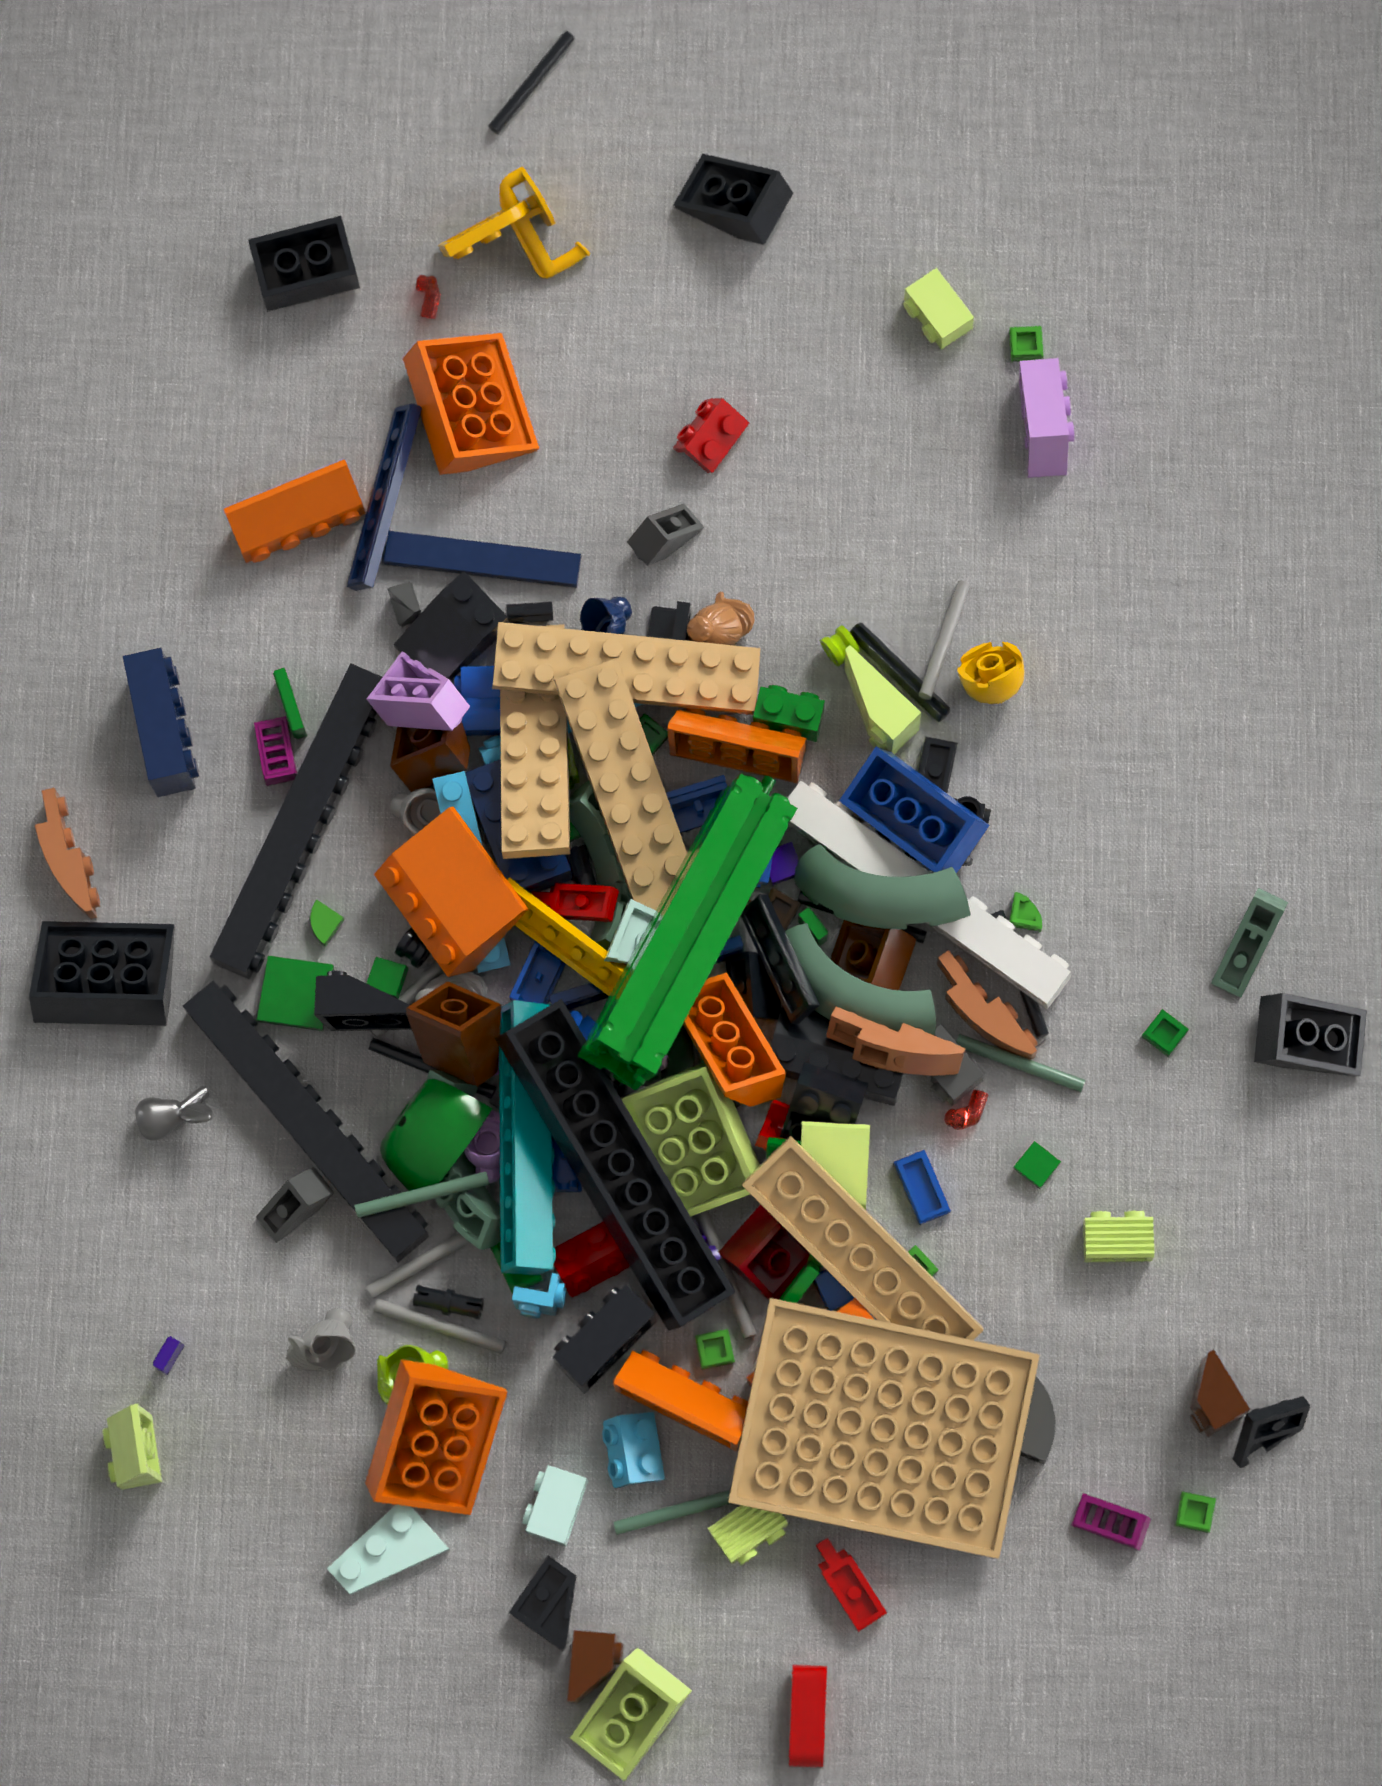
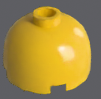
[957,642,1025,704]

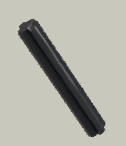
[850,622,950,722]

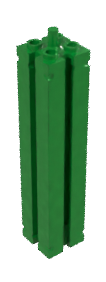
[577,773,798,1091]

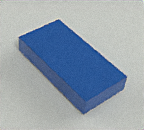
[893,1149,951,1226]

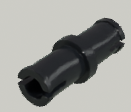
[413,1285,484,1320]

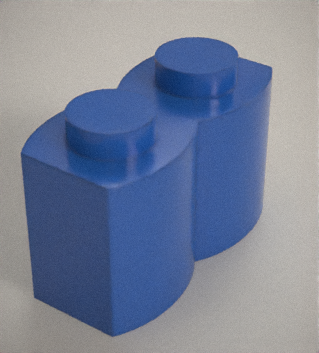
[455,666,501,736]

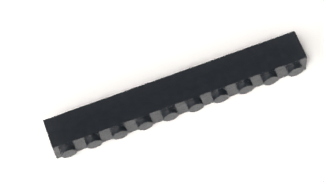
[210,663,382,980]
[183,980,429,1263]

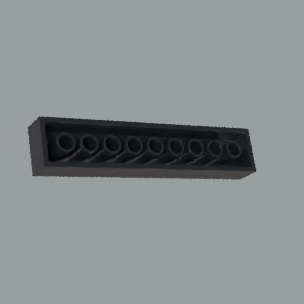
[495,999,736,1331]

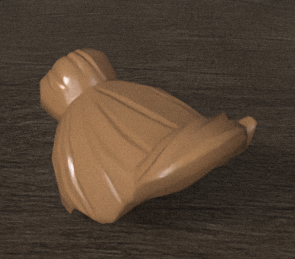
[687,592,755,646]

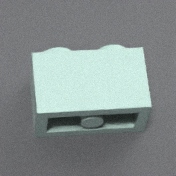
[522,1465,588,1546]

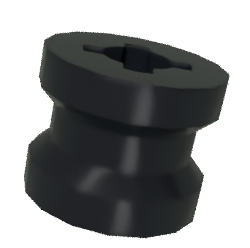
[395,927,430,969]

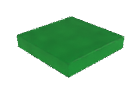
[257,955,334,1031]

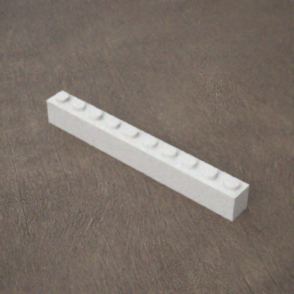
[787,781,1071,1009]

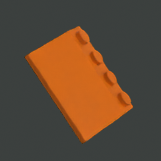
[403,333,540,475]
[667,708,807,784]
[374,806,528,977]
[365,1360,507,1515]

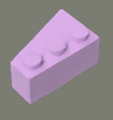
[1019,358,1074,478]
[367,651,470,731]

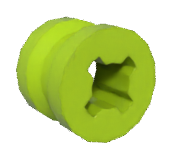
[820,625,860,667]

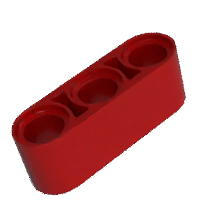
[789,1664,827,1768]

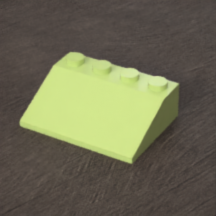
[621,1062,760,1216]

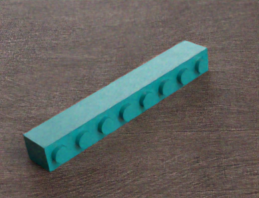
[499,1000,556,1276]

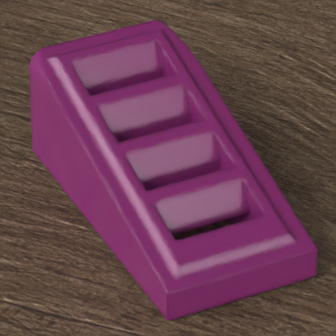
[254,716,297,786]
[1071,1493,1151,1551]

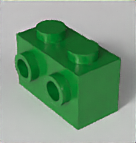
[753,685,825,742]

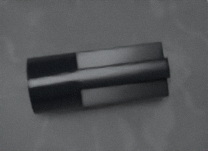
[506,601,553,624]
[568,845,597,885]

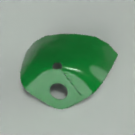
[380,1079,492,1204]

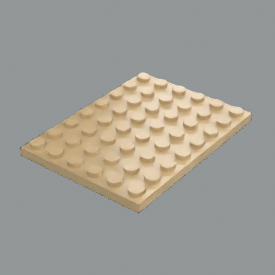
[728,1298,1040,1559]

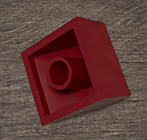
[718,1204,810,1301]

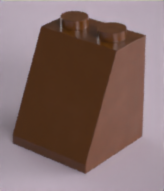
[406,981,501,1087]

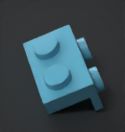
[512,1273,567,1319]
[602,1412,665,1488]

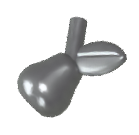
[135,1086,213,1141]

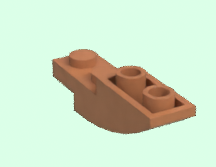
[35,788,100,919]
[937,950,1038,1060]
[826,1007,966,1076]

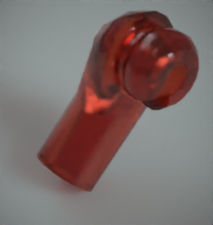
[416,274,440,320]
[944,1089,989,1130]

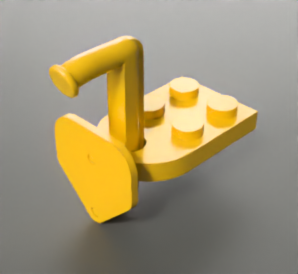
[438,166,590,279]

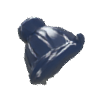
[580,597,632,634]

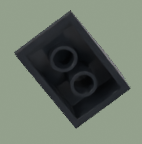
[673,154,793,245]
[394,571,509,681]
[314,971,412,1031]
[1254,993,1367,1077]

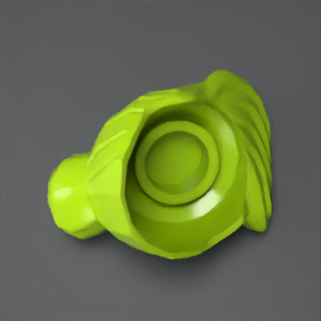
[377,1345,448,1405]

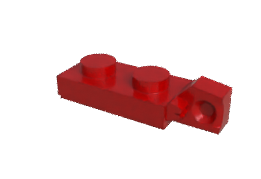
[531,883,619,922]
[816,1537,887,1632]

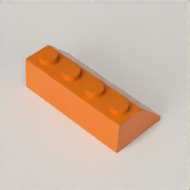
[224,459,366,563]
[683,973,786,1107]
[613,1349,748,1452]

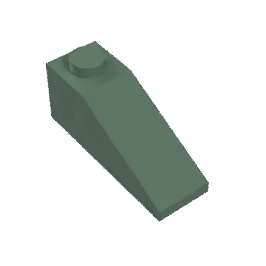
[1211,888,1288,998]

